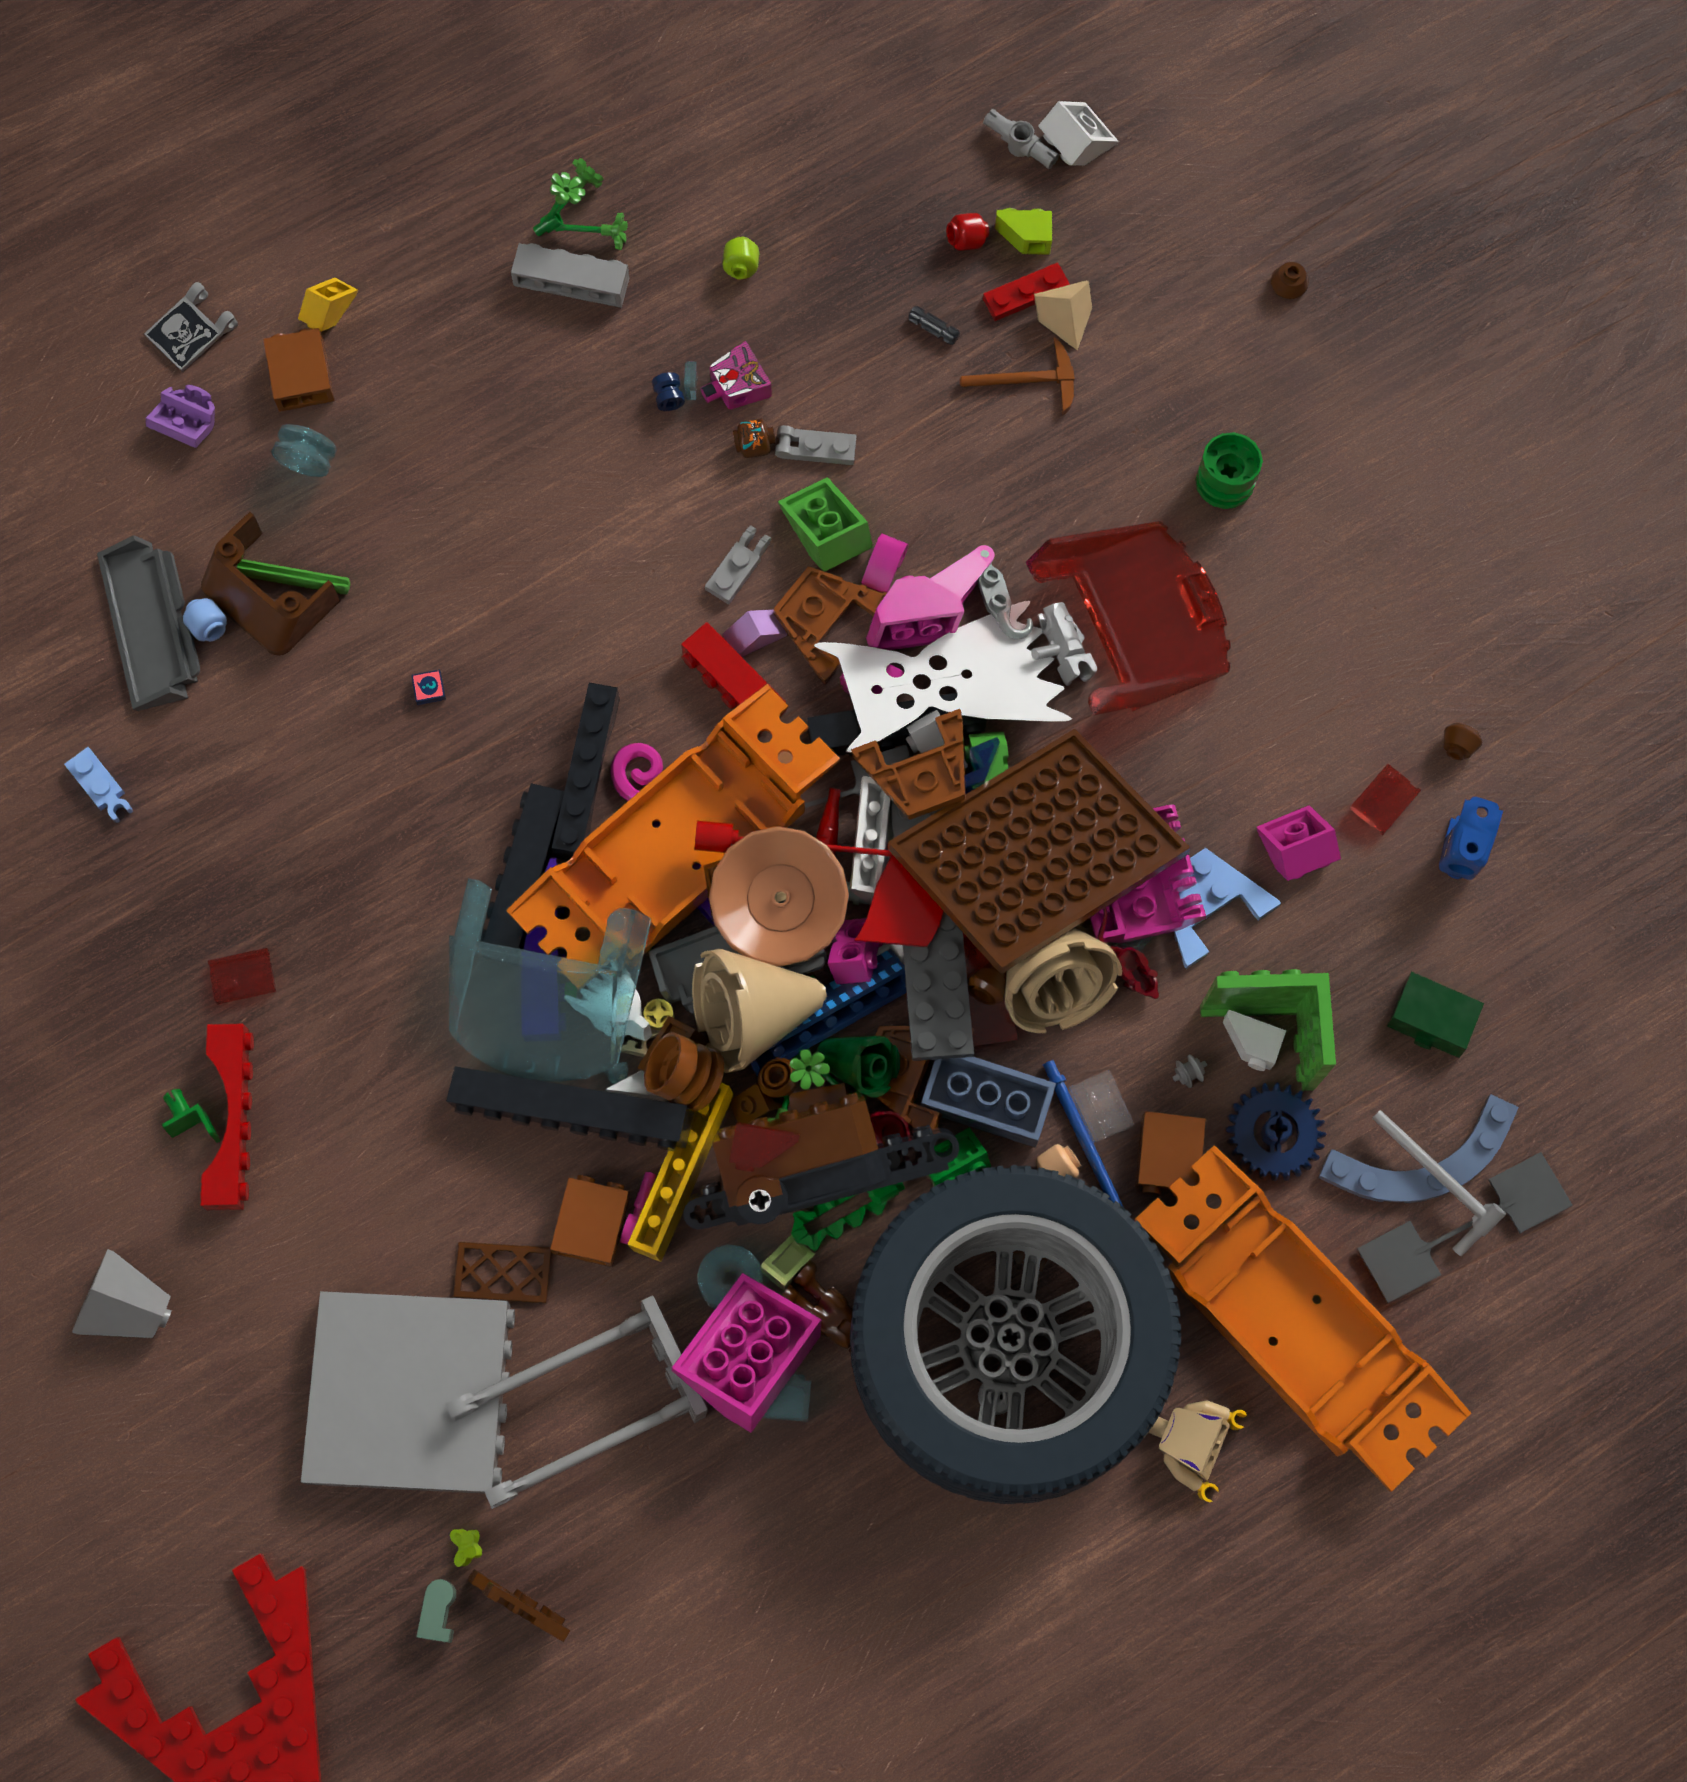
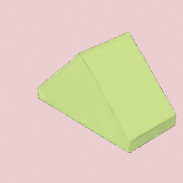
[761,1235,815,1291]

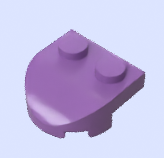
[146,385,215,448]

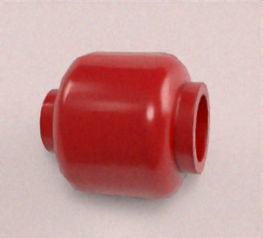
[946,213,989,251]

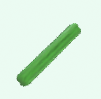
[237,559,350,594]

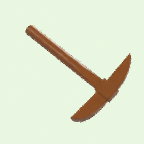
[959,337,1075,416]

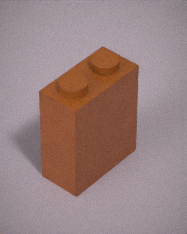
[263,328,335,412]
[1135,1111,1206,1198]
[550,1175,630,1268]

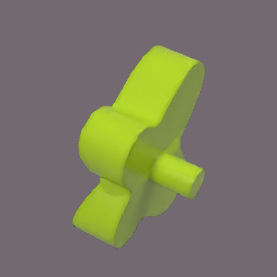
[450,1529,482,1567]

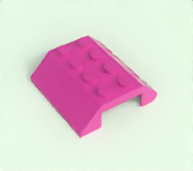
[1090,805,1207,943]

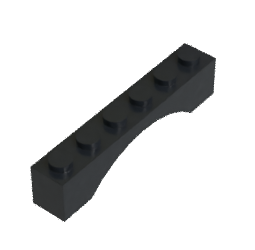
[552,682,620,860]

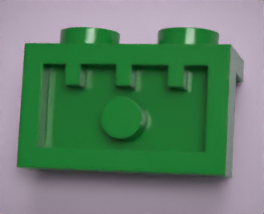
[927,1127,991,1186]

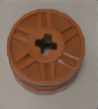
[644,1032,724,1111]

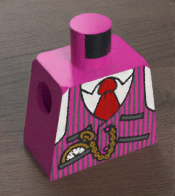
[700,341,772,409]

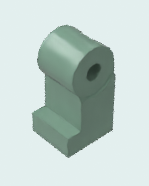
[417,1579,456,1643]

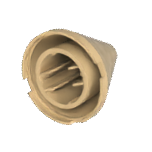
[1005,927,1122,1033]
[692,949,827,1073]

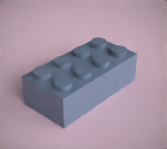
[921,1057,1056,1148]

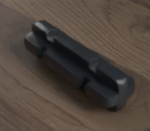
[908,306,960,345]

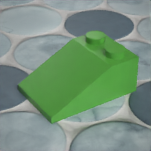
[778,477,873,572]

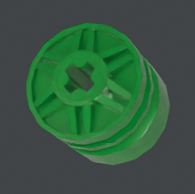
[1195,432,1263,509]

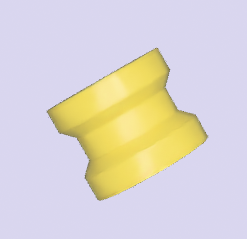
[643,998,675,1031]

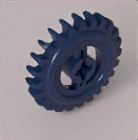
[1226,1082,1326,1182]

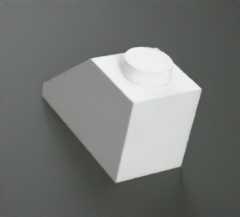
[1223,1010,1286,1071]

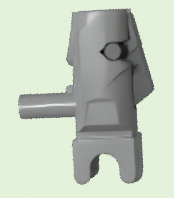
[1031,602,1097,686]

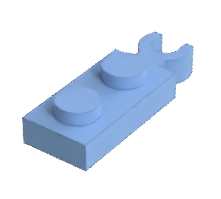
[64,747,133,823]

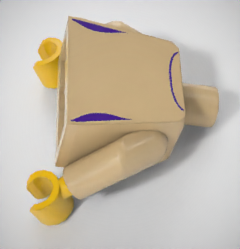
[1149,1400,1247,1502]

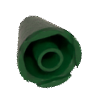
[817,1036,900,1097]

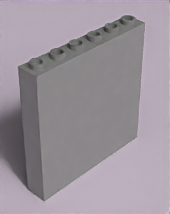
[301,1291,515,1494]

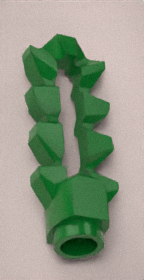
[791,1182,905,1252]

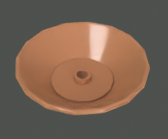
[709,826,849,967]

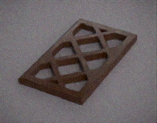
[454,1242,552,1303]

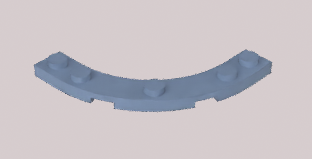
[1318,1094,1519,1203]

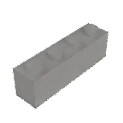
[511,243,630,308]

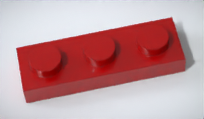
[983,262,1070,321]

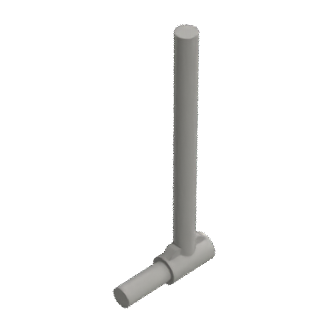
[1372,1110,1506,1257]

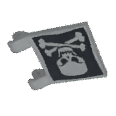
[144,282,238,372]

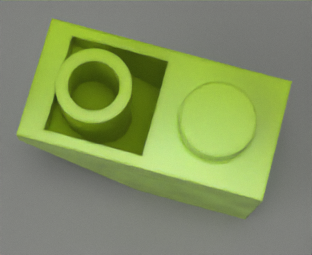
[995,208,1052,255]

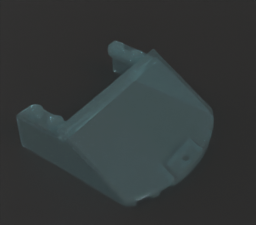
[449,878,651,1082]

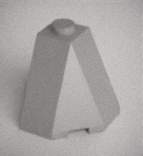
[72,1249,172,1338]

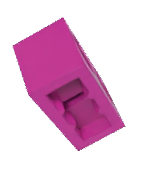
[827,918,882,984]

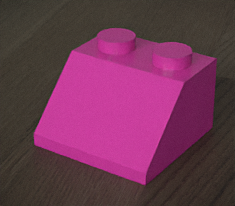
[1256,805,1341,881]

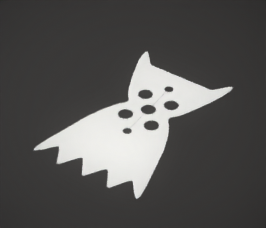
[814,601,1072,752]

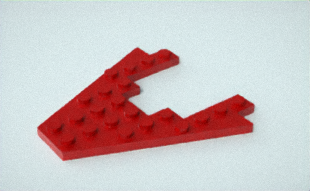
[75,1553,321,1782]

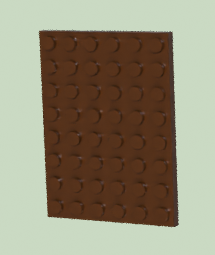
[887,729,1191,974]

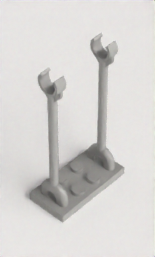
[445,1295,707,1509]

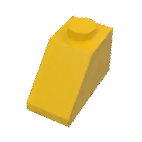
[298,277,358,332]

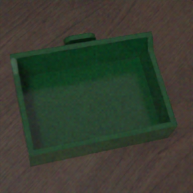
[1387,971,1484,1058]

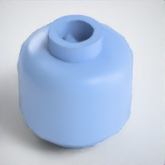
[183,598,227,642]

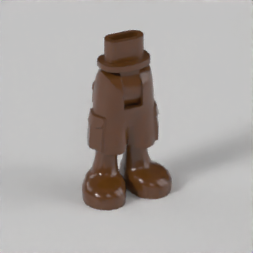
[781,1260,853,1353]

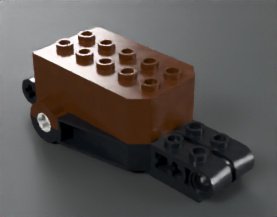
[684,1093,959,1230]

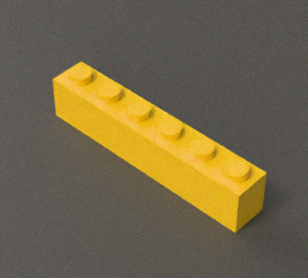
[628,1083,734,1262]

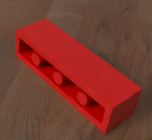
[681,622,786,734]

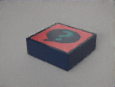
[411,670,446,705]

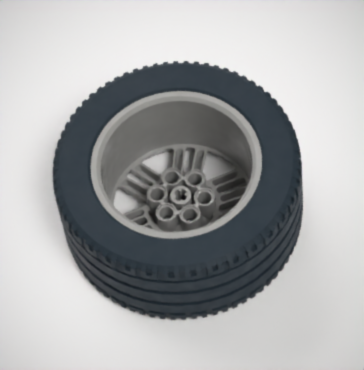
[850,1165,1181,1504]

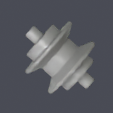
[1173,1054,1207,1088]

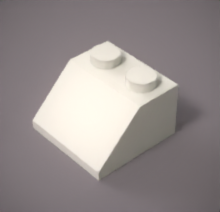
[1038,101,1119,166]

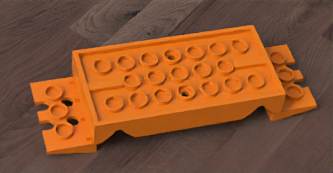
[506,684,840,990]
[1134,1145,1471,1492]

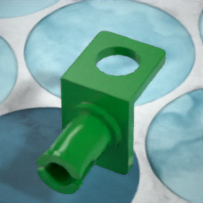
[162,1089,221,1143]

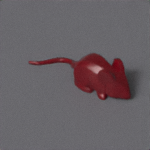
[1098,908,1159,999]

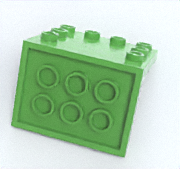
[1200,969,1336,1091]

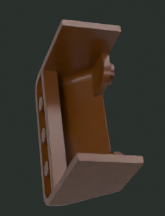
[201,512,340,656]

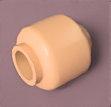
[1035,1144,1081,1178]

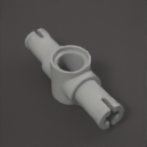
[983,109,1059,169]

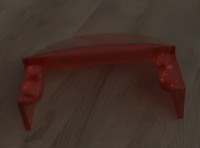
[1026,521,1231,716]

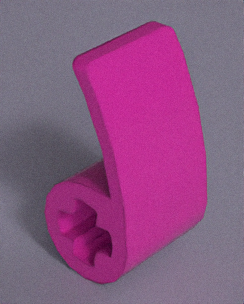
[861,533,909,593]

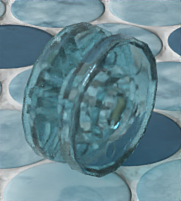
[271,424,337,477]
[697,1245,763,1309]

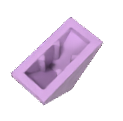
[723,610,787,657]

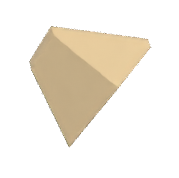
[1034,280,1092,351]

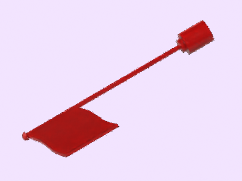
[694,820,943,947]

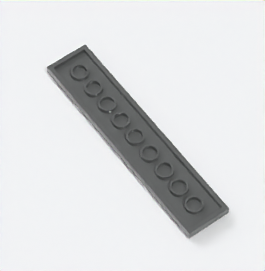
[890,799,974,1061]

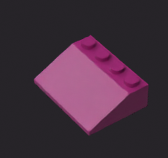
[672,1273,821,1433]

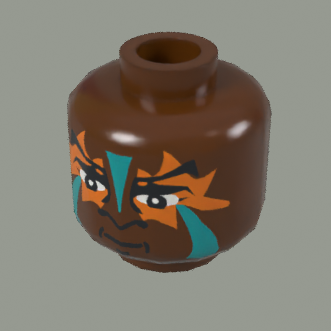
[733,419,776,458]

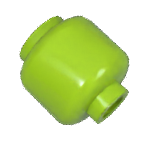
[722,237,760,279]

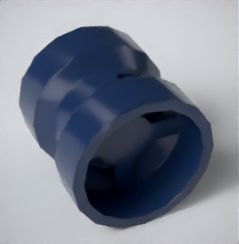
[652,372,685,411]

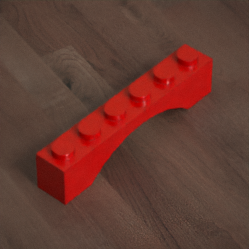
[200,1024,254,1211]

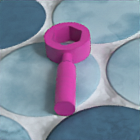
[620,1172,657,1245]

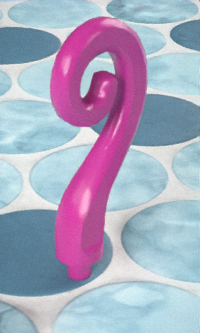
[610,743,663,802]

